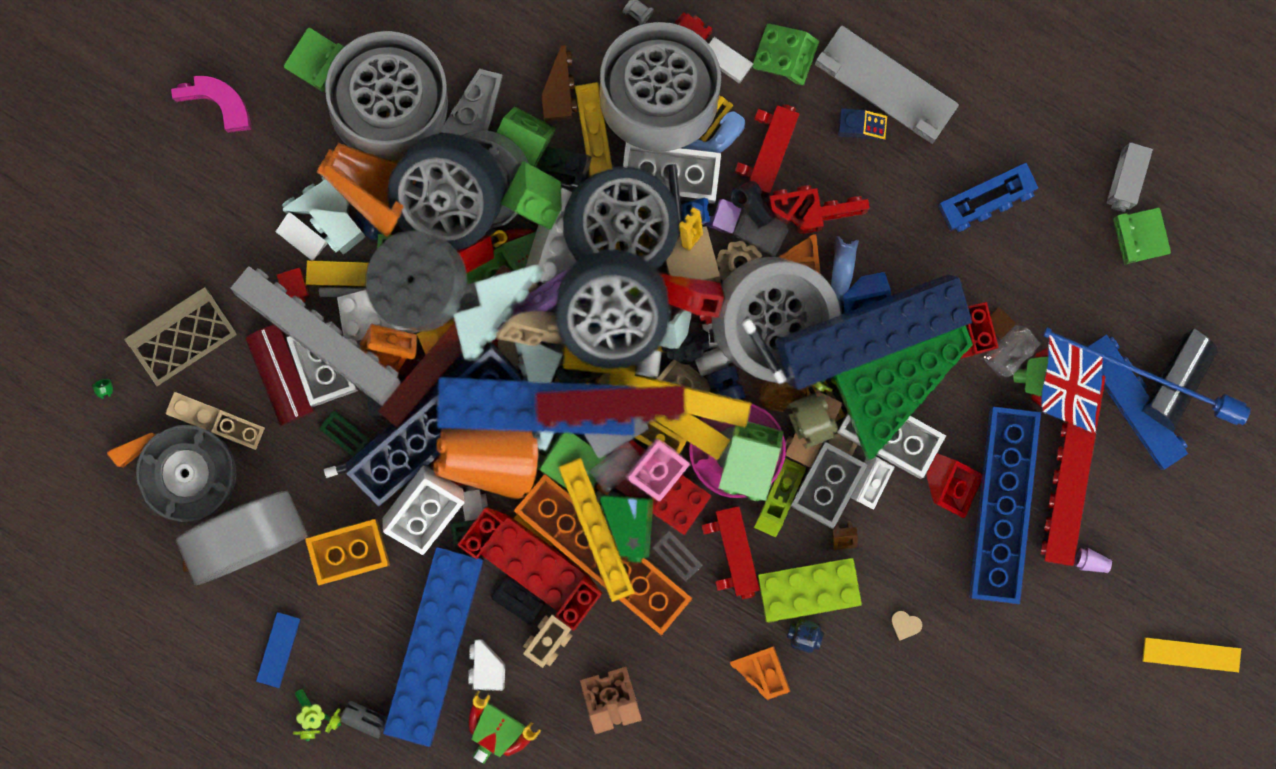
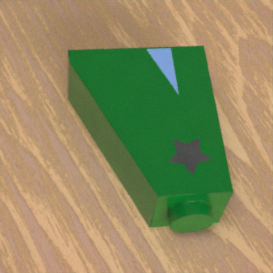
[601,495,653,562]

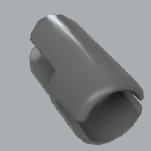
[340,701,388,739]

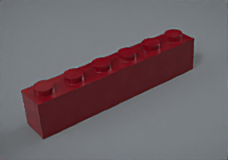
[536,385,686,427]

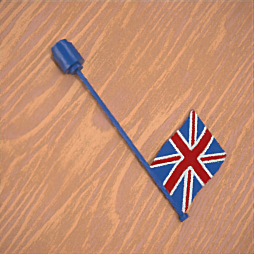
[1041,327,1251,434]

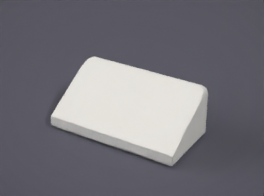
[709,37,753,83]
[276,212,327,261]
[850,457,895,509]

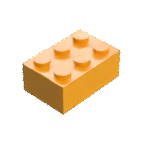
[305,519,390,585]

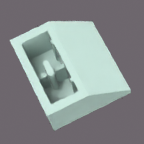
[309,209,366,255]

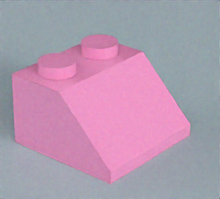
[626,439,690,502]

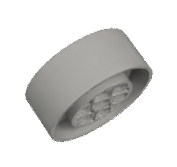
[599,22,721,151]
[325,31,448,161]
[712,257,841,382]
[176,491,308,585]

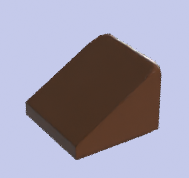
[991,307,1016,340]

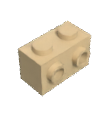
[523,614,573,668]

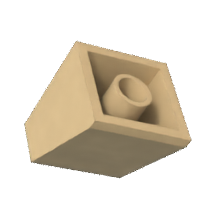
[665,226,721,285]

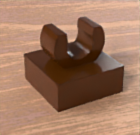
[832,521,858,550]

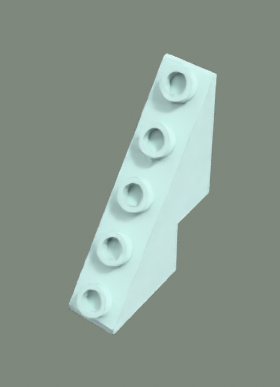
[282,177,349,215]
[454,265,543,361]
[515,342,563,450]

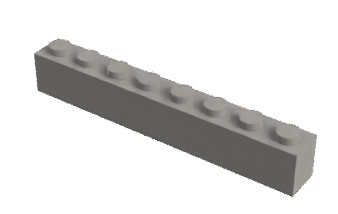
[231,266,401,406]

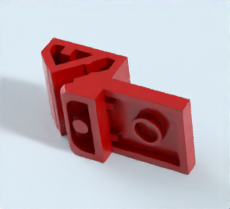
[768,185,870,234]
[602,440,712,535]

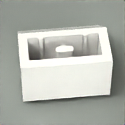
[469,639,505,690]

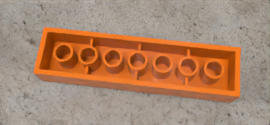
[514,474,693,636]

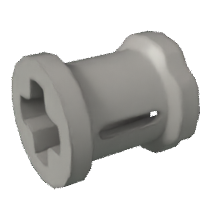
[623,0,654,25]

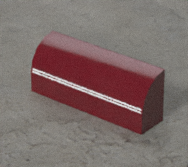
[245,324,316,427]

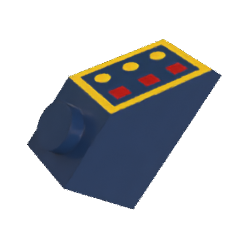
[838,108,887,140]

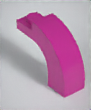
[171,76,251,133]

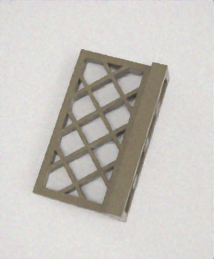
[124,286,237,386]

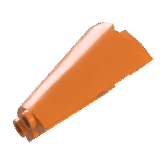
[317,143,416,237]
[434,428,538,499]

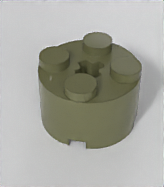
[787,393,838,449]

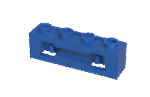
[938,163,1038,232]

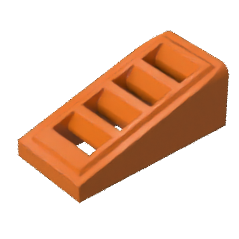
[107,433,156,468]

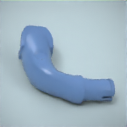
[682,111,745,153]
[831,236,859,314]

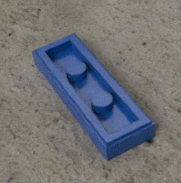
[256,612,301,688]

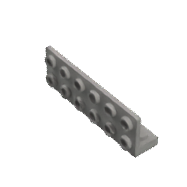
[815,26,959,144]

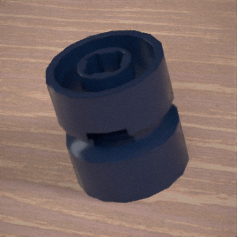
[706,366,746,400]

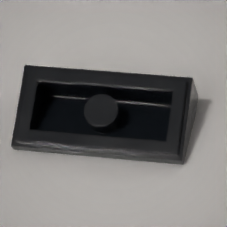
[492,575,545,625]

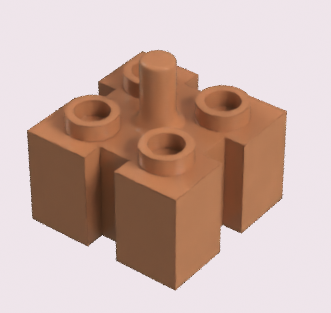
[580,667,642,734]

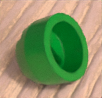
[92,379,113,399]

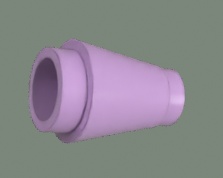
[1074,547,1112,573]

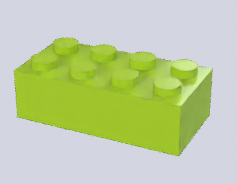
[757,558,862,622]

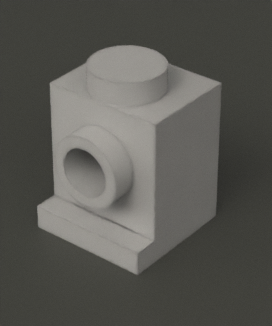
[463,486,488,521]

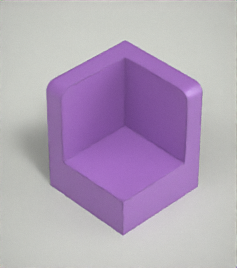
[704,199,741,234]

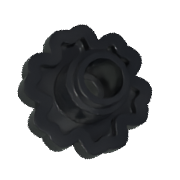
[661,321,709,365]

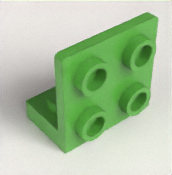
[752,24,819,85]
[284,28,344,93]
[1113,208,1171,265]

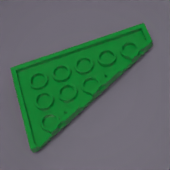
[834,326,973,461]

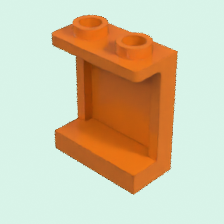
[359,324,417,378]

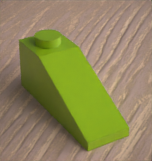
[754,458,806,537]

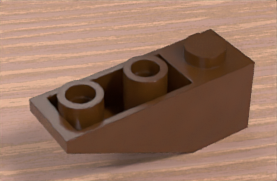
[542,45,577,122]

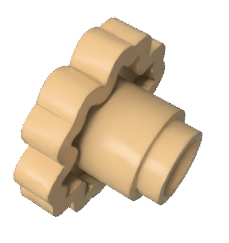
[716,241,762,282]

